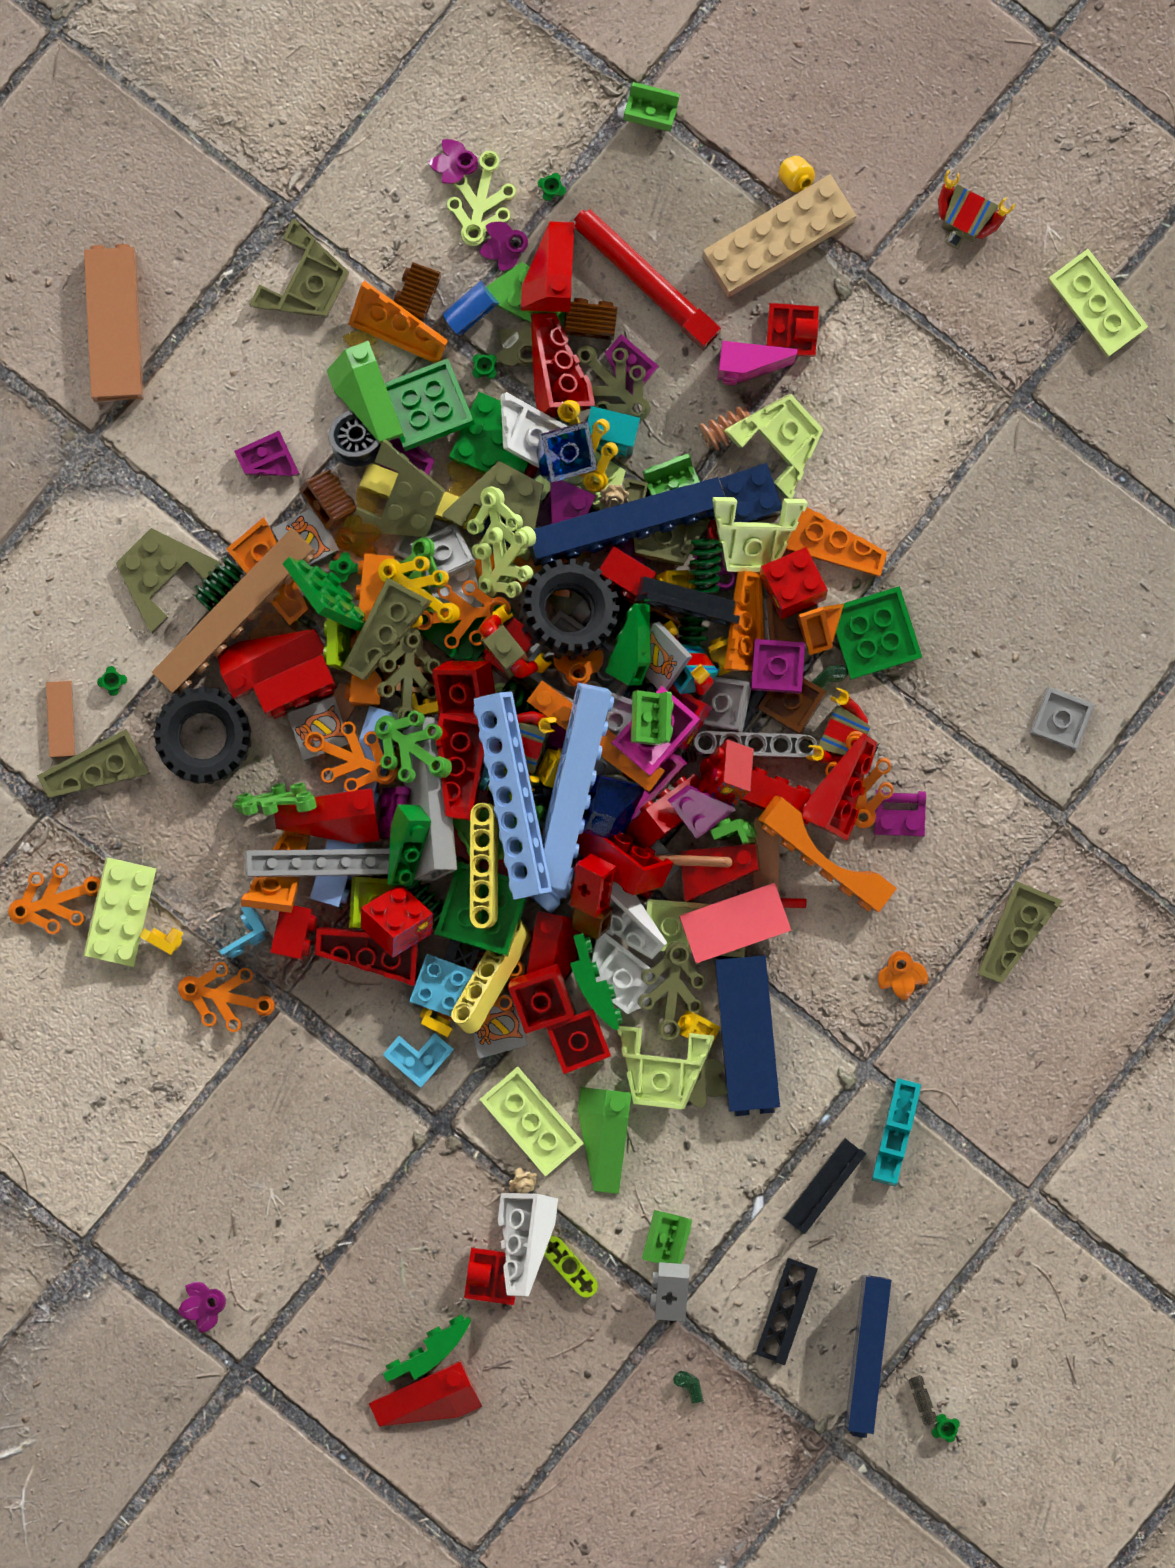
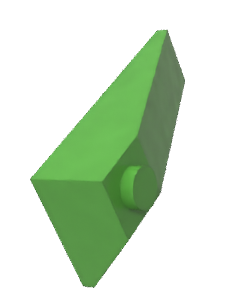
[326,341,404,444]
[578,1087,631,1194]

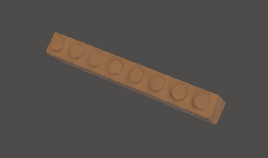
[152,528,316,694]

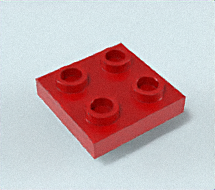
[766,303,819,357]
[464,1247,515,1305]

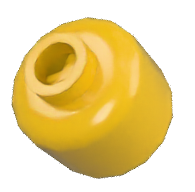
[778,156,815,193]

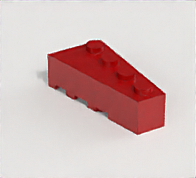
[315,927,418,986]

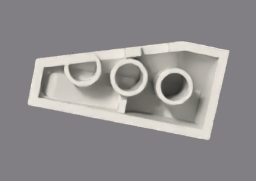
[567,881,667,959]
[498,1193,558,1297]

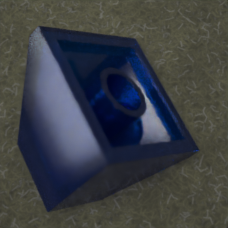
[536,421,597,483]
[582,775,645,838]

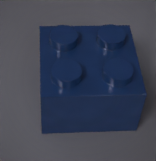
[719,463,782,523]

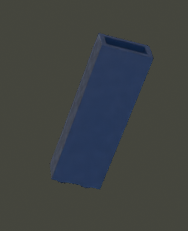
[714,955,780,1116]
[844,1275,892,1438]

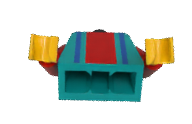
[663,620,719,695]

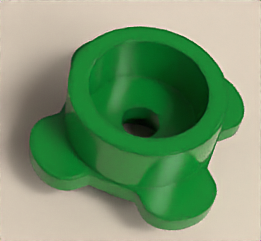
[537,173,566,201]
[472,354,497,379]
[329,552,358,582]
[97,666,127,696]
[931,1414,960,1443]

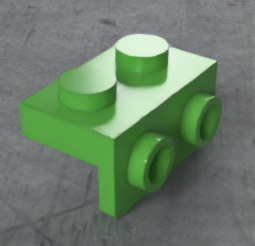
[623,82,680,132]
[643,454,700,496]
[631,690,674,746]
[710,818,758,844]
[642,1210,692,1264]

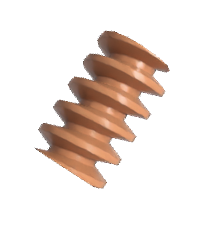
[699,407,750,451]

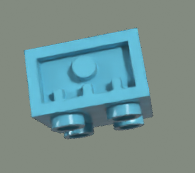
[219,907,269,959]
[409,954,474,1016]

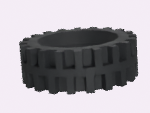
[519,559,619,660]
[153,686,252,784]

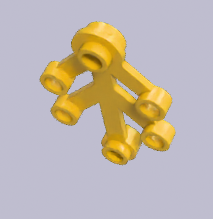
[550,400,618,492]
[378,556,460,628]

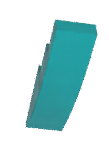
[871,1078,922,1187]

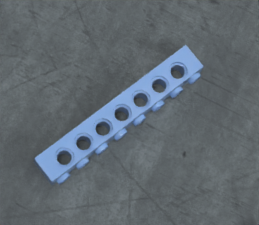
[474,692,552,899]

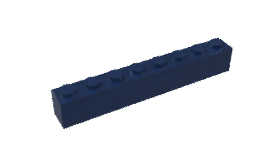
[528,477,725,567]

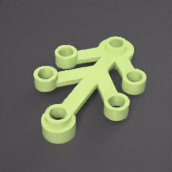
[447,151,516,246]
[467,486,528,583]
[475,526,536,598]

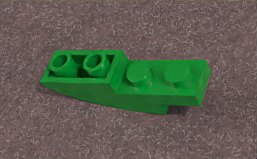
[570,933,623,1030]
[382,1314,471,1382]

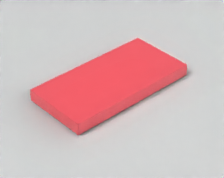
[679,883,791,964]

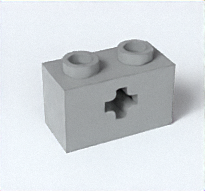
[650,1262,689,1322]

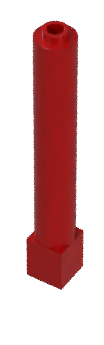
[574,209,721,351]

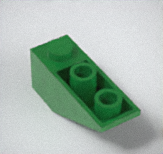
[605,603,651,686]
[388,804,431,886]

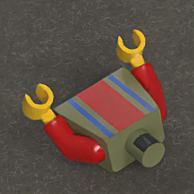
[938,170,1015,249]
[480,604,552,678]
[806,688,880,765]
[495,711,556,791]

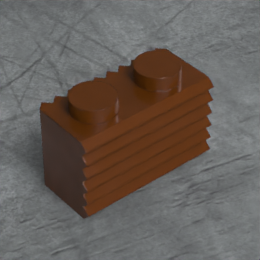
[393,262,441,322]
[565,298,618,340]
[299,469,356,530]

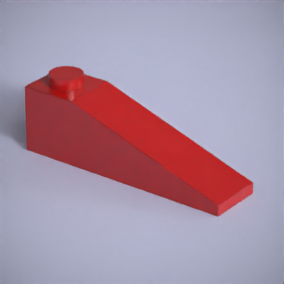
[521,221,574,312]
[531,313,595,417]
[218,629,325,698]
[436,713,485,821]
[802,734,877,840]
[274,788,380,844]
[526,912,585,980]
[368,1360,482,1427]

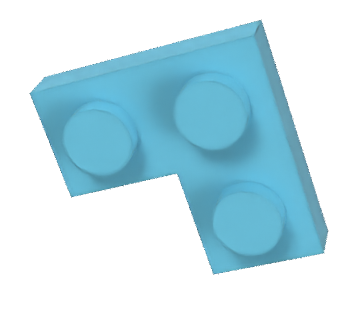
[383,1033,454,1088]

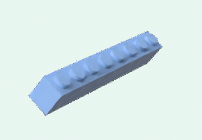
[541,683,614,890]
[310,706,400,908]

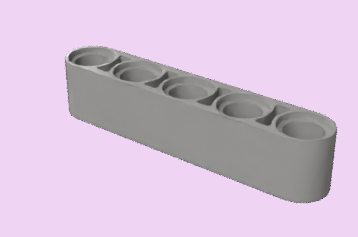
[693,731,817,760]

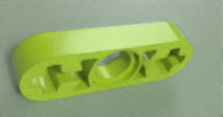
[544,1236,598,1297]

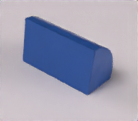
[443,280,500,335]

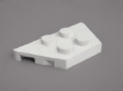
[501,392,577,471]
[592,933,667,1014]

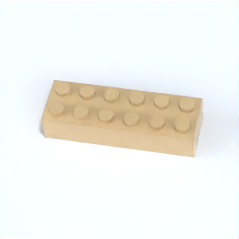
[702,174,857,298]

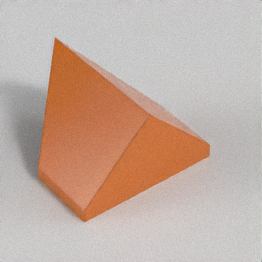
[797,604,844,655]

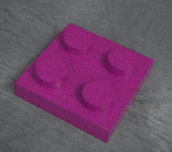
[751,639,805,694]

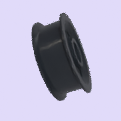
[329,411,381,467]

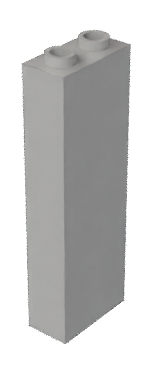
[401,717,457,881]

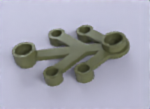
[577,346,651,421]
[377,627,440,720]
[638,941,705,1040]

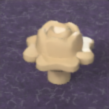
[599,484,629,508]
[509,1168,537,1194]

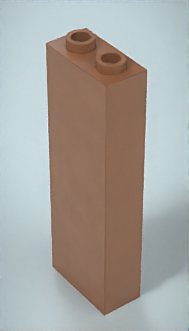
[84,244,144,402]

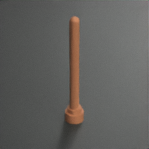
[654,854,732,867]

